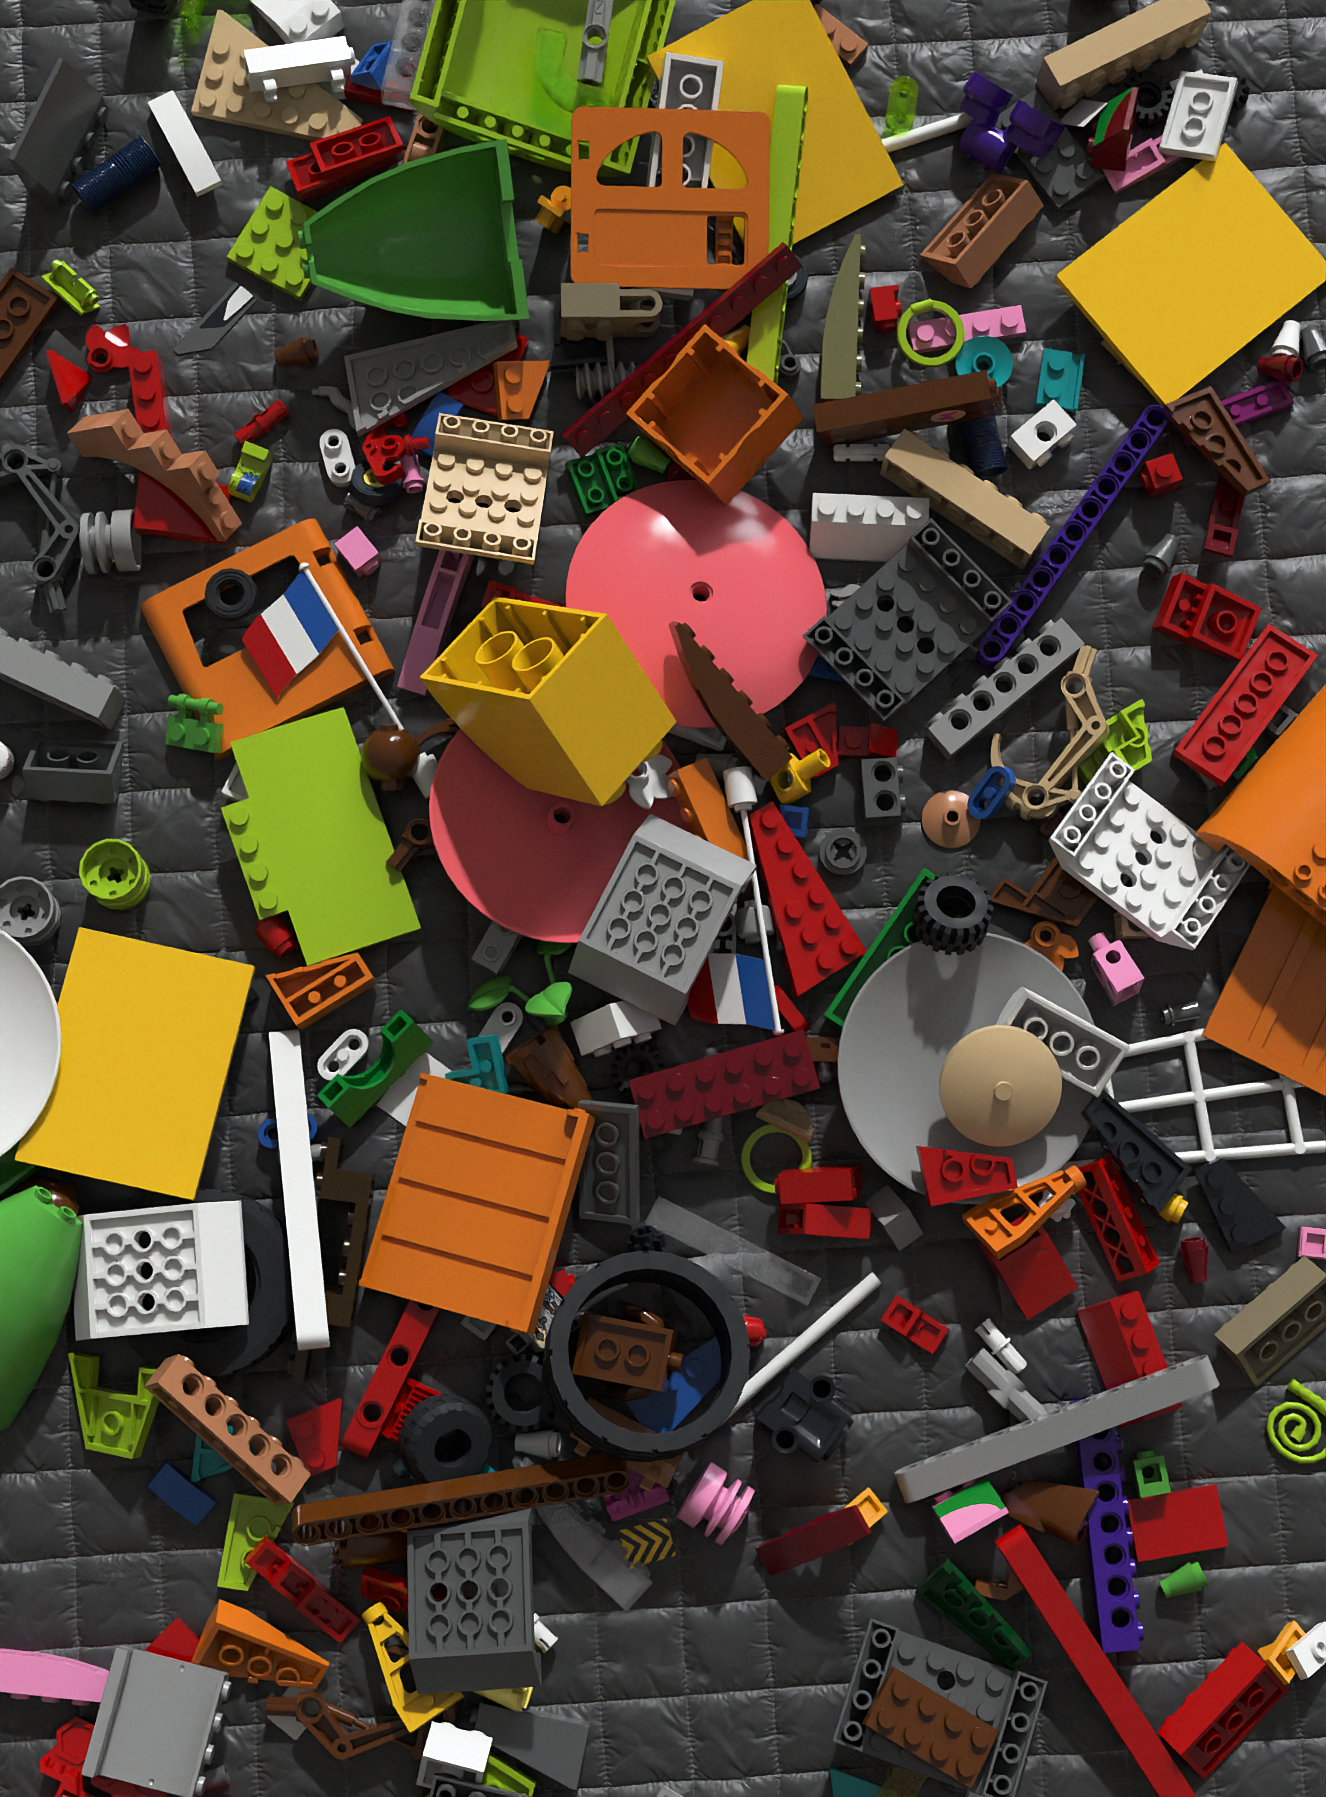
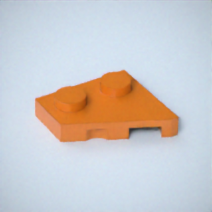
[493,361,549,421]

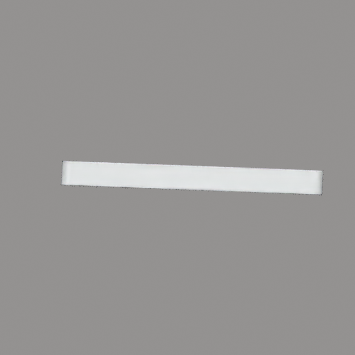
[269,1029,330,1351]

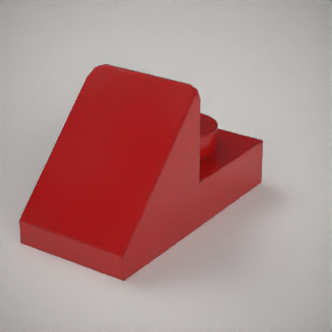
[838,723,898,759]

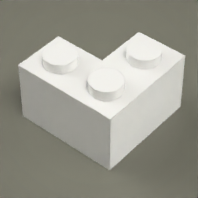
[570,1001,662,1058]

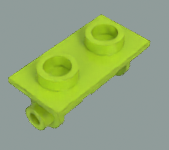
[40,259,100,315]

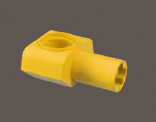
[769,749,831,805]

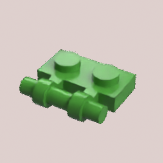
[165,694,224,753]

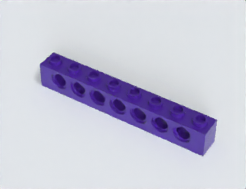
[1070,1399,1144,1653]

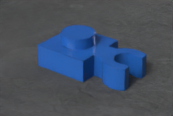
[759,804,811,837]

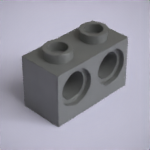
[859,757,906,823]

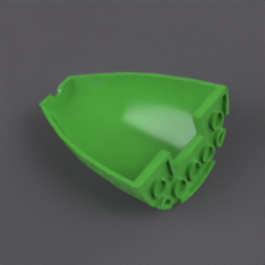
[298,139,529,321]
[0,1185,83,1431]

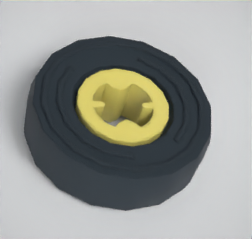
[351,461,403,506]

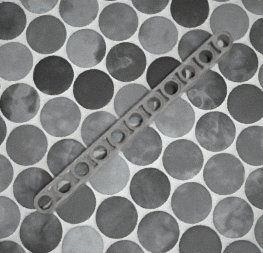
[894,1355,1220,1503]

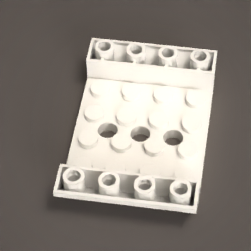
[1048,752,1251,950]
[73,1201,249,1341]

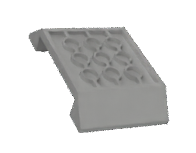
[568,814,757,1026]

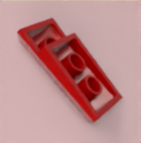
[286,116,405,204]

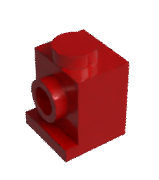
[868,284,902,333]

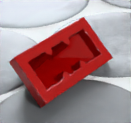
[46,350,93,413]

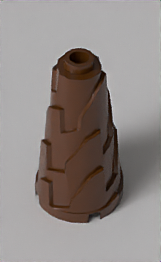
[505,1024,594,1110]

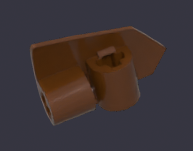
[1003,1480,1100,1547]

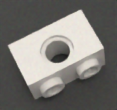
[1007,399,1077,470]

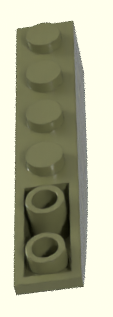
[819,234,866,403]

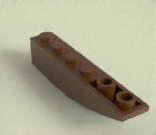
[668,621,793,781]

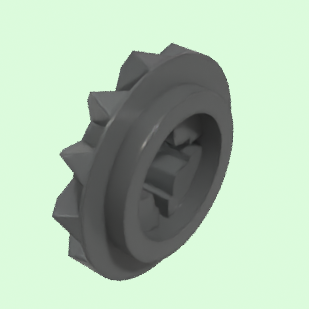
[820,828,867,875]

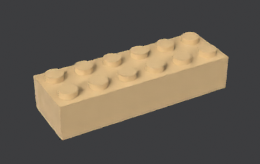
[1036,0,1211,111]
[880,429,1050,570]

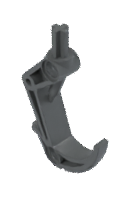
[0,444,80,614]

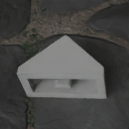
[863,1185,923,1251]

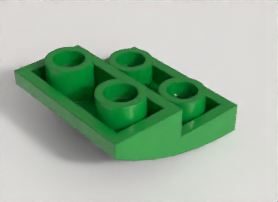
[565,442,640,518]

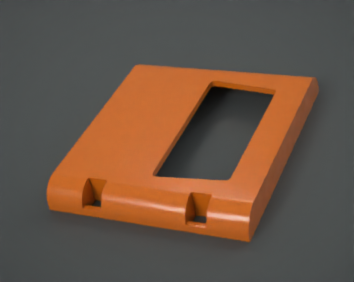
[140,519,395,761]

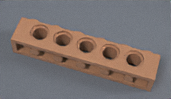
[144,1354,311,1506]

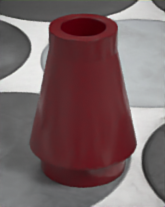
[1257,354,1303,384]
[1178,1237,1209,1283]

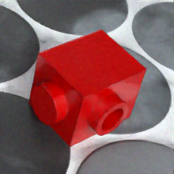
[1139,453,1183,499]

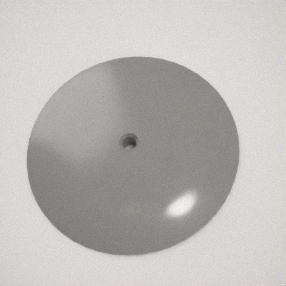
[837,933,1095,1204]

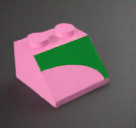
[930,1476,1009,1543]

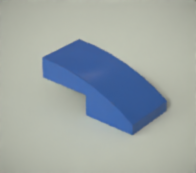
[412,391,464,458]
[147,1460,216,1526]

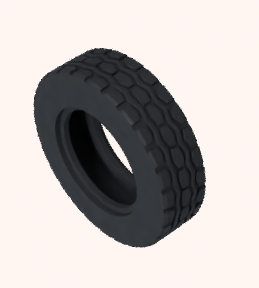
[123,1189,295,1379]

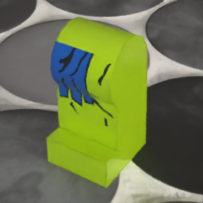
[228,441,274,503]

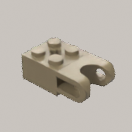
[561,283,662,341]

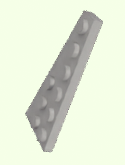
[344,320,518,437]

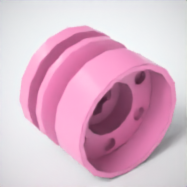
[676,1461,755,1546]

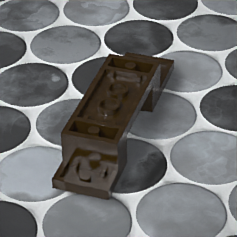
[287,1137,376,1384]

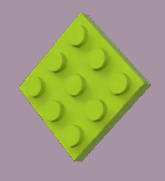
[226,186,318,301]

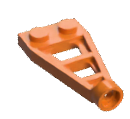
[962,1165,1087,1259]

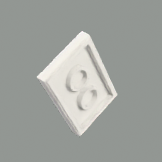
[1159,71,1238,162]

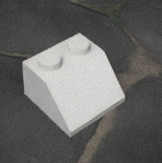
[416,1721,493,1788]

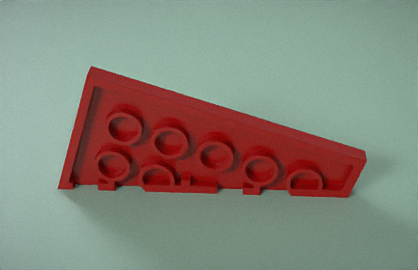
[748,801,867,998]

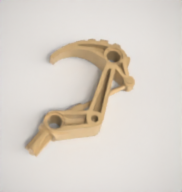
[990,645,1110,820]

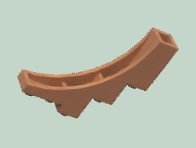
[67,409,242,541]

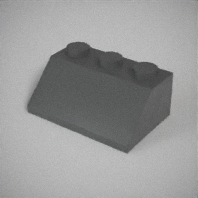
[22,737,124,804]

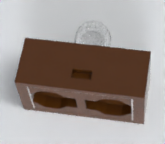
[806,1037,840,1083]

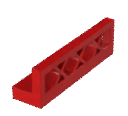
[1077,1153,1160,1282]

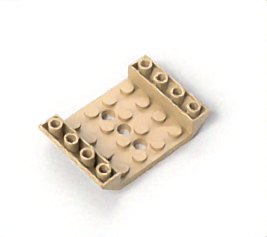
[415,413,554,564]

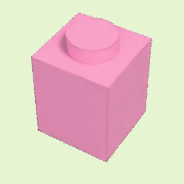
[334,526,382,578]

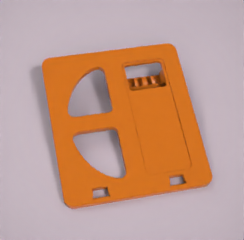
[570,106,770,290]

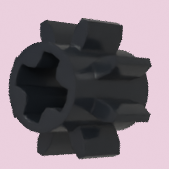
[627,1225,666,1253]

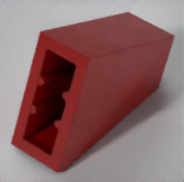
[775,1163,863,1204]
[777,1203,873,1239]

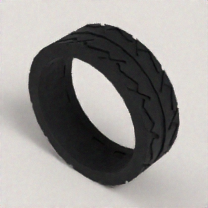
[543,1251,750,1462]

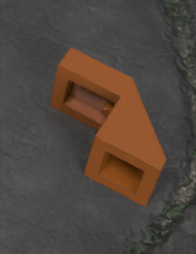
[972,1565,1024,1601]

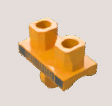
[535,186,571,234]

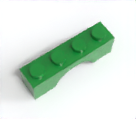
[317,1010,434,1128]

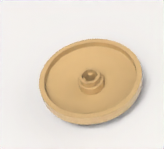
[939,1025,1062,1147]

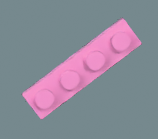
[907,305,1026,354]

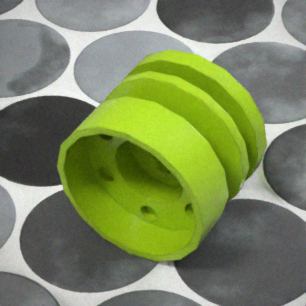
[79,839,151,911]

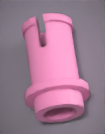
[400,454,425,493]

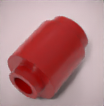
[255,915,298,958]

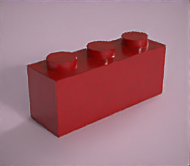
[127,350,173,438]

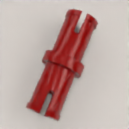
[233,399,290,447]

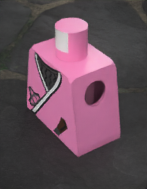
[1088,932,1144,1006]

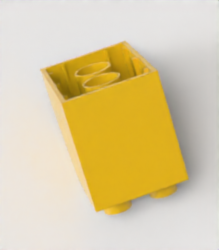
[419,597,677,806]

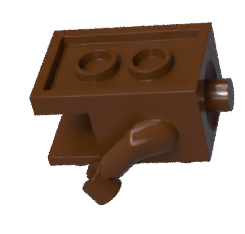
[572,1300,684,1401]

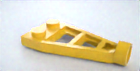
[361,1602,464,1733]

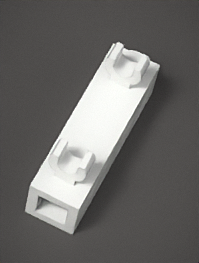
[244,36,355,103]

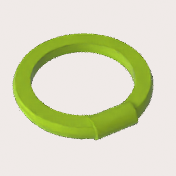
[897,298,965,367]
[741,1124,813,1194]

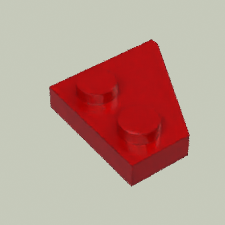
[286,1398,343,1477]

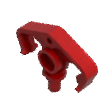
[362,413,430,485]

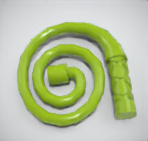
[1266,1379,1326,1464]

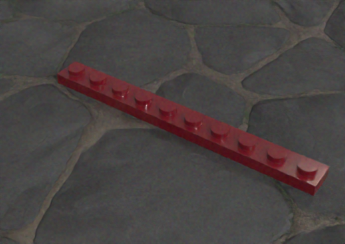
[562,242,803,458]

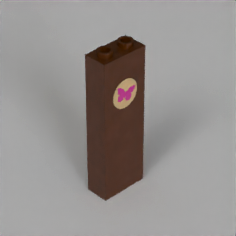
[813,370,1002,448]

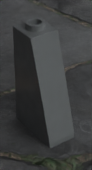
[470,1699,590,1790]

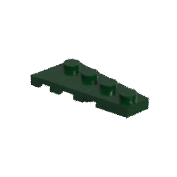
[915,1558,1032,1671]

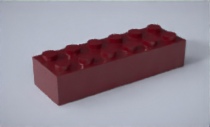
[628,1030,821,1139]

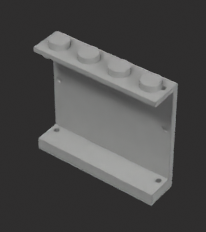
[81,1645,232,1797]

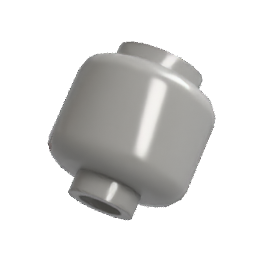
[735,900,775,944]

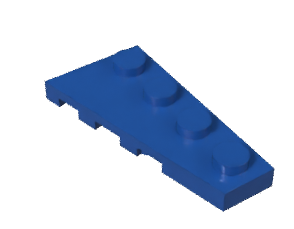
[626,1337,721,1433]

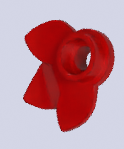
[85,324,141,374]

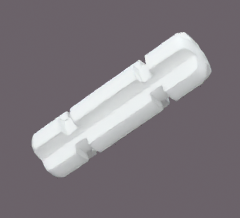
[833,444,890,462]

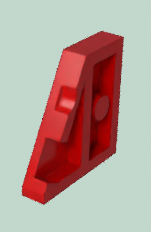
[784,702,838,781]

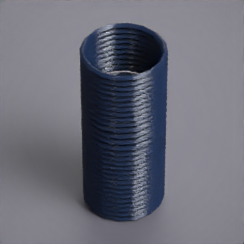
[71,135,161,215]
[958,415,1007,480]

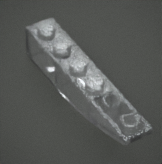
[645,1196,821,1306]
[512,1455,652,1611]

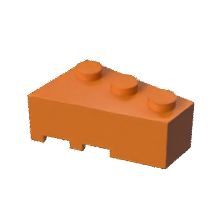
[265,953,378,1030]

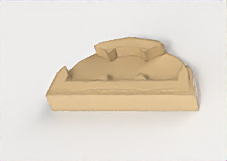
[756,1098,814,1143]

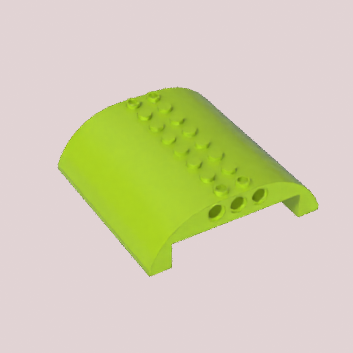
[409,0,676,177]

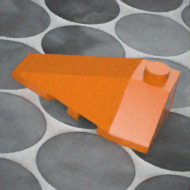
[191,1599,329,1689]

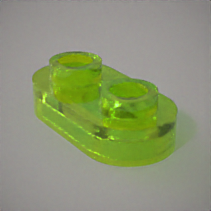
[885,76,919,134]

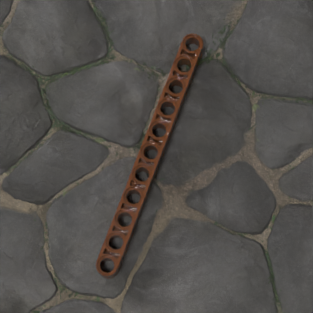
[291,1454,631,1546]

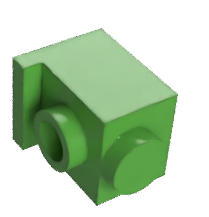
[1129,1449,1171,1498]

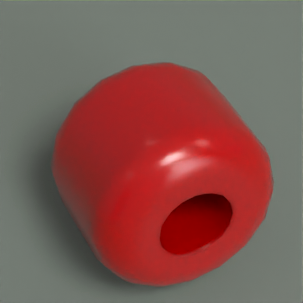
[742,1315,767,1348]

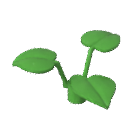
[467,940,573,1025]

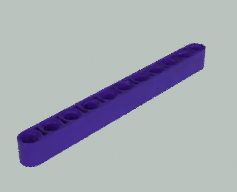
[976,405,1169,668]

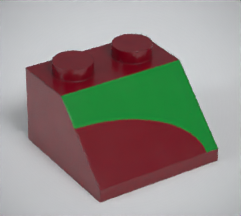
[1087,87,1138,172]

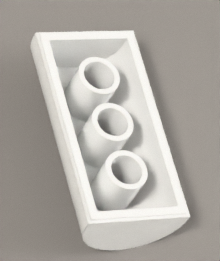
[996,987,1130,1097]

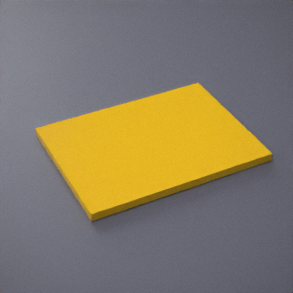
[646,0,904,247]
[1054,143,1326,407]
[15,927,256,1201]

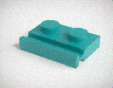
[1035,348,1085,413]

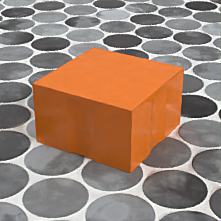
[626,324,804,505]

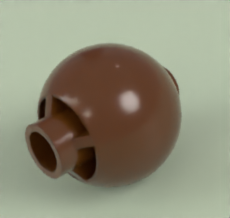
[361,723,420,791]

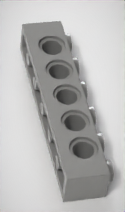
[925,617,1085,760]

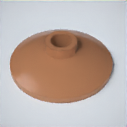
[921,790,980,849]

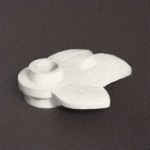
[625,754,673,809]

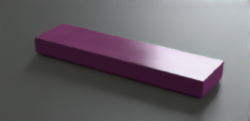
[1179,380,1294,447]

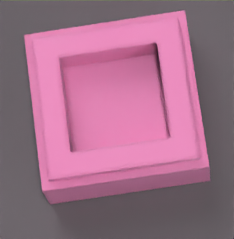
[1296,1226,1326,1260]

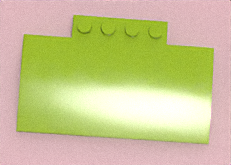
[221,707,421,966]

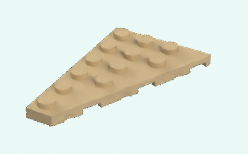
[191,10,364,141]

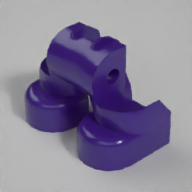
[959,70,1065,174]

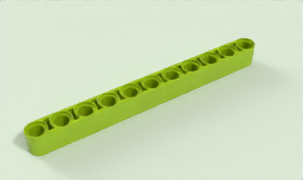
[747,85,808,384]

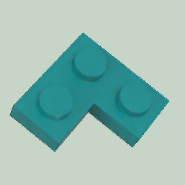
[445,1033,510,1094]

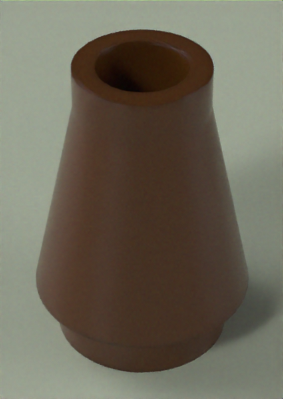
[274,336,319,367]

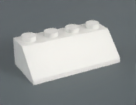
[809,493,930,563]

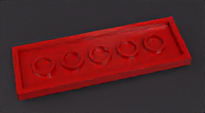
[1172,623,1318,787]

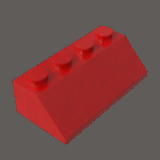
[1076,1291,1183,1427]
[1157,1642,1289,1780]

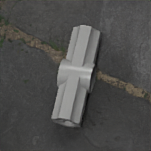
[577,0,614,88]
[965,1347,1048,1423]

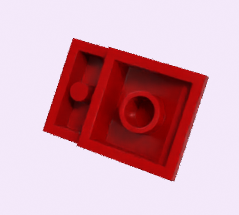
[133,472,231,544]
[1152,573,1262,661]

